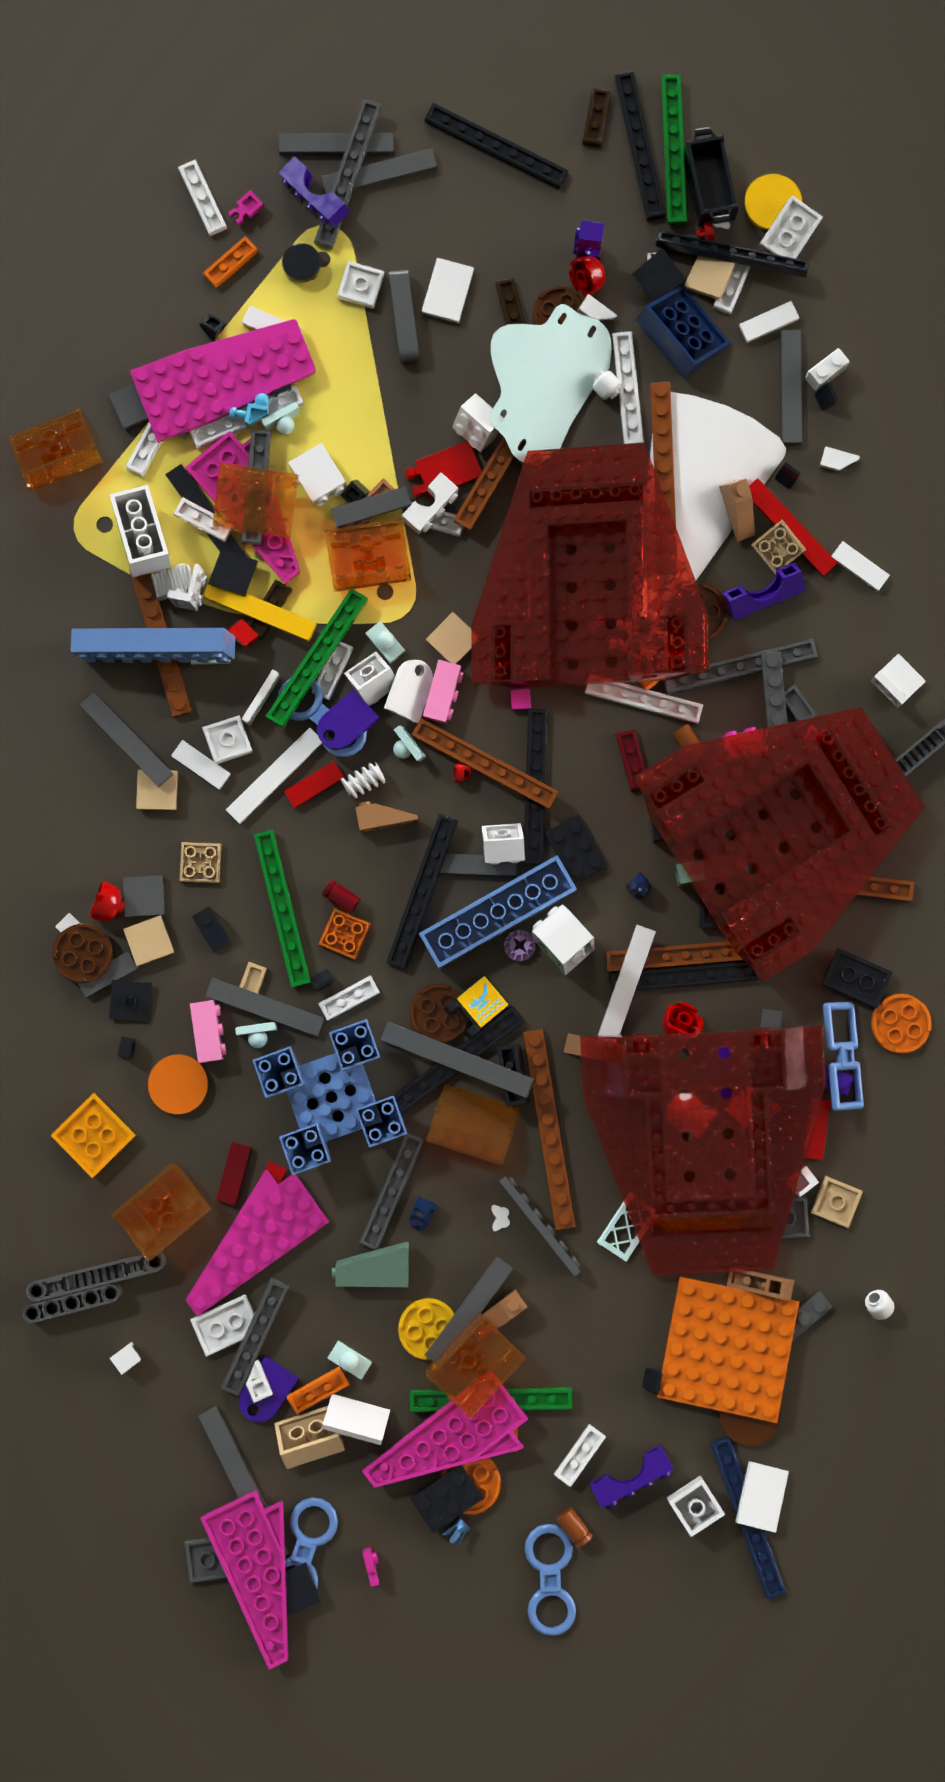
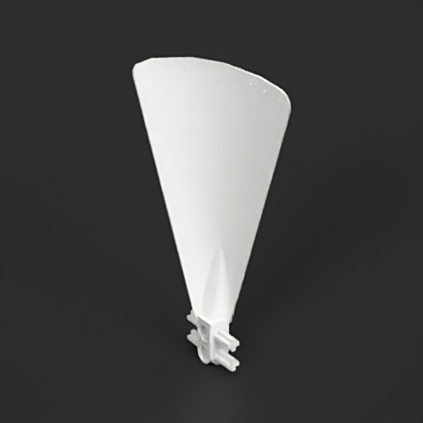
[609,392,786,664]

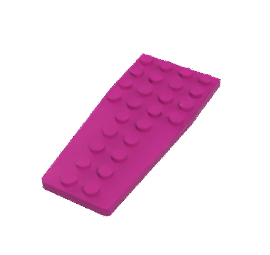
[130,319,316,443]

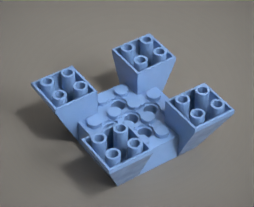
[252,1019,407,1175]

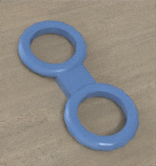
[278,678,367,757]
[285,1497,338,1588]
[524,1524,576,1636]

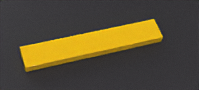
[203,585,317,642]

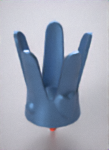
[442,1517,471,1548]

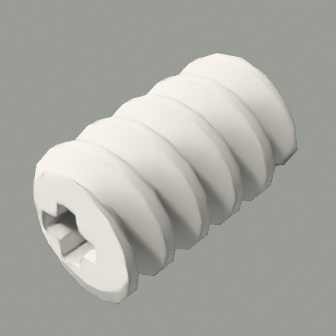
[341,761,385,799]

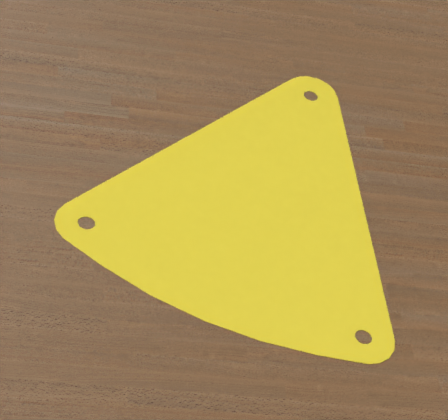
[74,225,416,624]

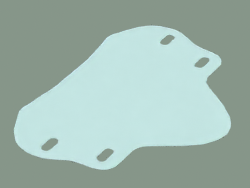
[490,304,612,465]

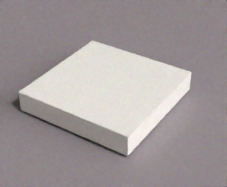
[337,261,385,309]
[202,715,252,765]

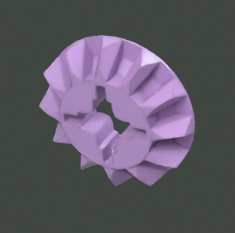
[504,930,536,961]

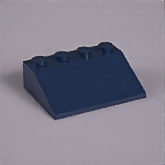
[635,285,731,378]

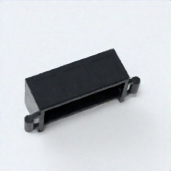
[684,126,739,226]

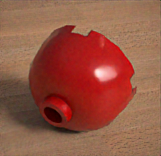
[569,256,605,296]
[89,881,125,922]
[662,1002,703,1043]

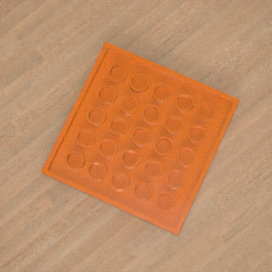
[657,1277,799,1423]

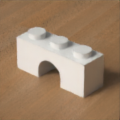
[402,473,458,535]

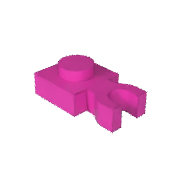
[228,190,264,226]
[363,1547,380,1587]

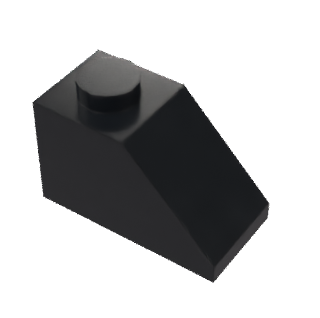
[192,907,231,952]

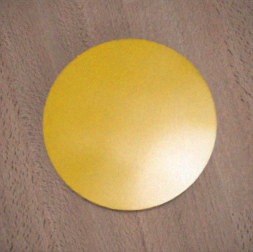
[744,174,802,230]
[398,1298,454,1360]

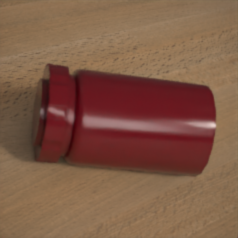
[322,879,361,915]

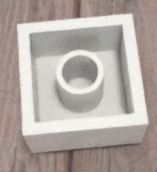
[452,393,504,453]
[667,1475,725,1537]

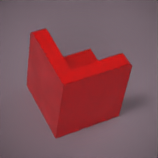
[228,619,258,647]

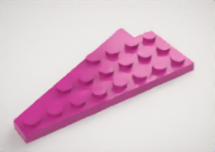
[185,431,300,585]
[186,1169,329,1316]
[362,1369,528,1488]
[200,1490,288,1670]

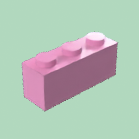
[423,660,464,725]
[190,1000,227,1063]

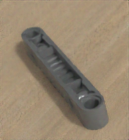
[861,718,945,803]
[26,1251,167,1302]

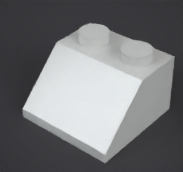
[344,652,395,706]
[482,823,525,865]

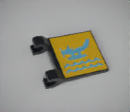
[444,974,510,1039]

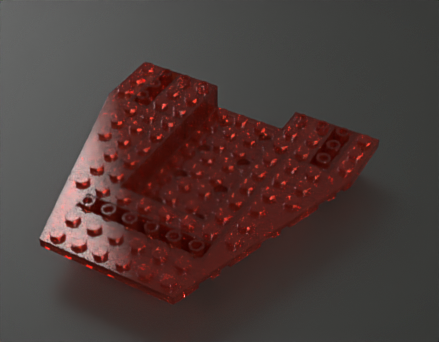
[471,443,709,688]
[633,707,925,983]
[580,1025,825,1275]

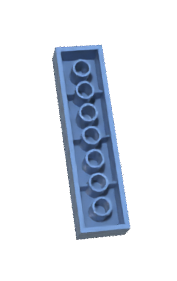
[70,628,236,663]
[419,855,577,969]

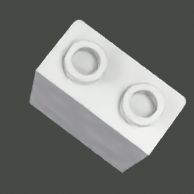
[288,443,347,506]

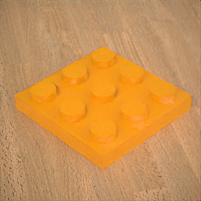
[51,1093,136,1178]

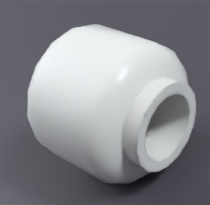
[592,370,621,400]
[865,1290,895,1320]

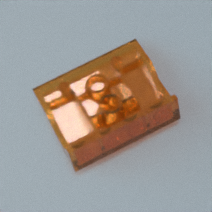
[8,408,102,491]
[213,462,300,538]
[324,519,411,592]
[426,1084,520,1165]
[111,1162,211,1262]
[424,1312,526,1419]

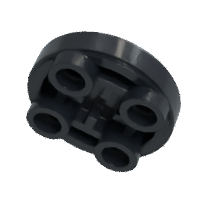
[282,243,321,283]

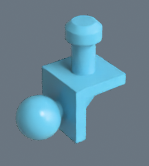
[229,393,269,428]

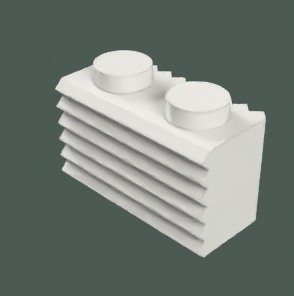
[805,348,849,392]
[151,564,192,601]

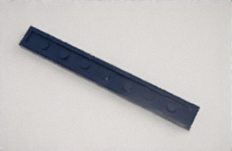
[710,1436,787,1600]

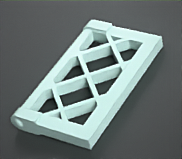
[597,1192,659,1262]

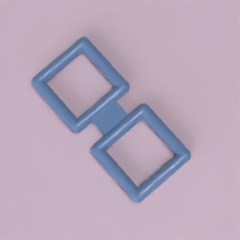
[823,1002,864,1111]

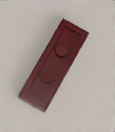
[615,729,650,791]
[216,1142,252,1205]

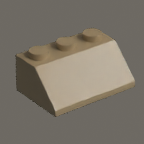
[274,1406,345,1469]

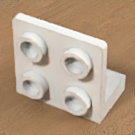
[167,564,208,611]
[870,654,925,709]

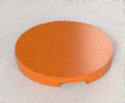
[871,994,932,1054]
[148,1054,209,1114]
[441,1458,501,1515]

